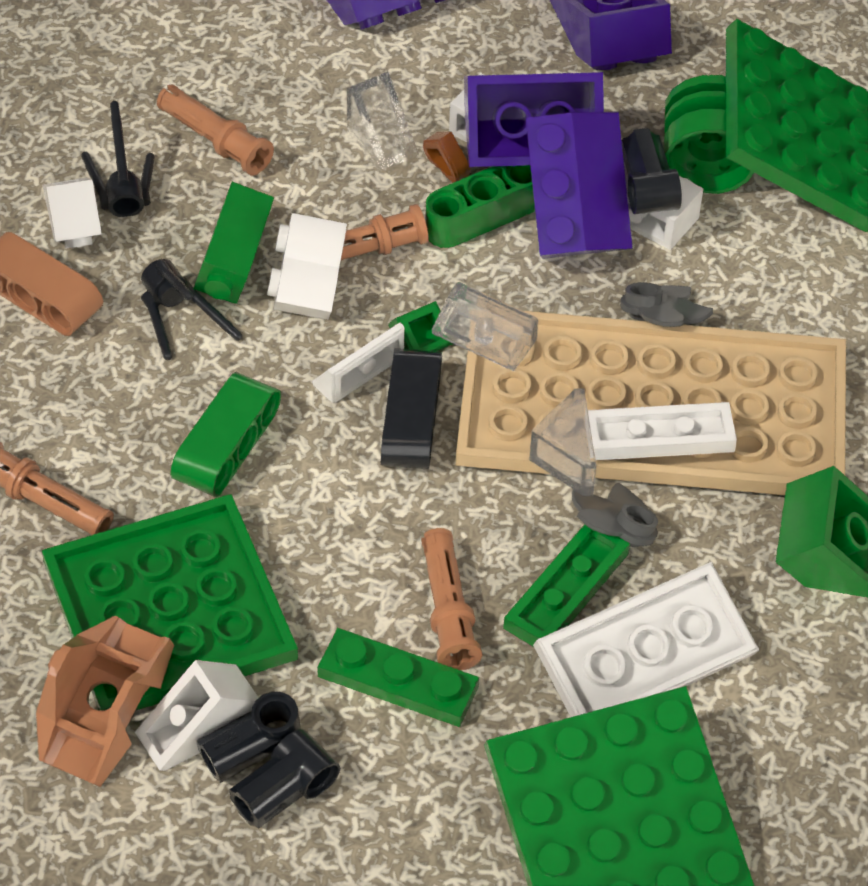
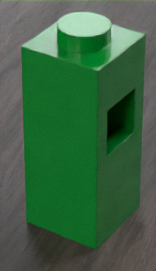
[193,181,275,304]

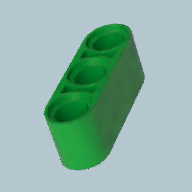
[425,165,535,248]
[170,372,281,497]

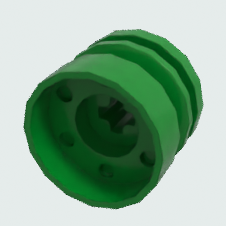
[664,75,754,194]

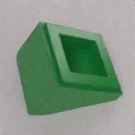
[388,301,455,352]

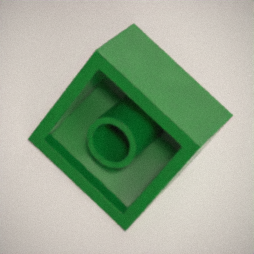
[776,466,868,598]

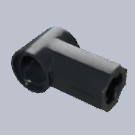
[622,128,682,214]
[197,691,301,783]
[229,729,341,829]

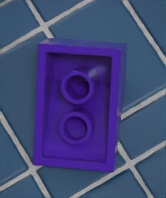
[550,0,672,70]

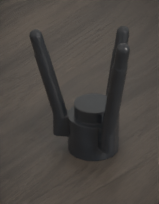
[81,100,155,217]
[141,259,242,360]

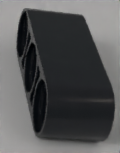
[380,348,442,470]

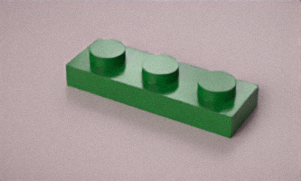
[503,524,630,647]
[317,627,479,727]

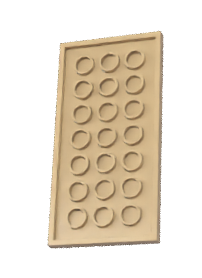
[455,306,846,495]

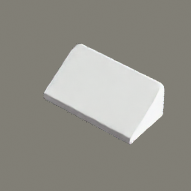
[312,323,404,403]

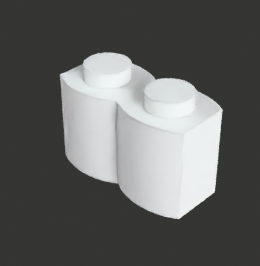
[267,213,347,320]

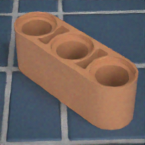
[0,232,104,336]

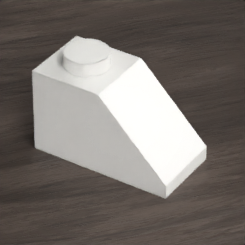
[43,177,102,248]
[135,660,259,771]

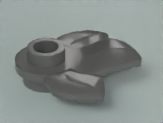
[620,282,713,327]
[572,483,658,547]

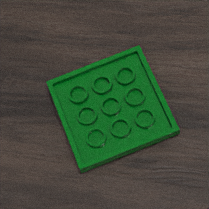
[726,19,868,232]
[41,494,298,711]
[484,686,754,886]

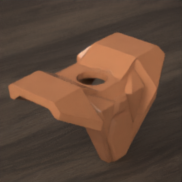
[36,616,174,787]

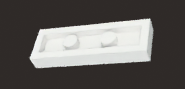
[584,402,737,461]

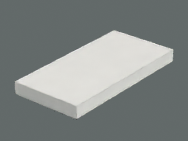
[533,562,759,717]

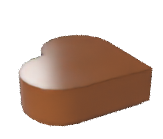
[423,131,471,183]

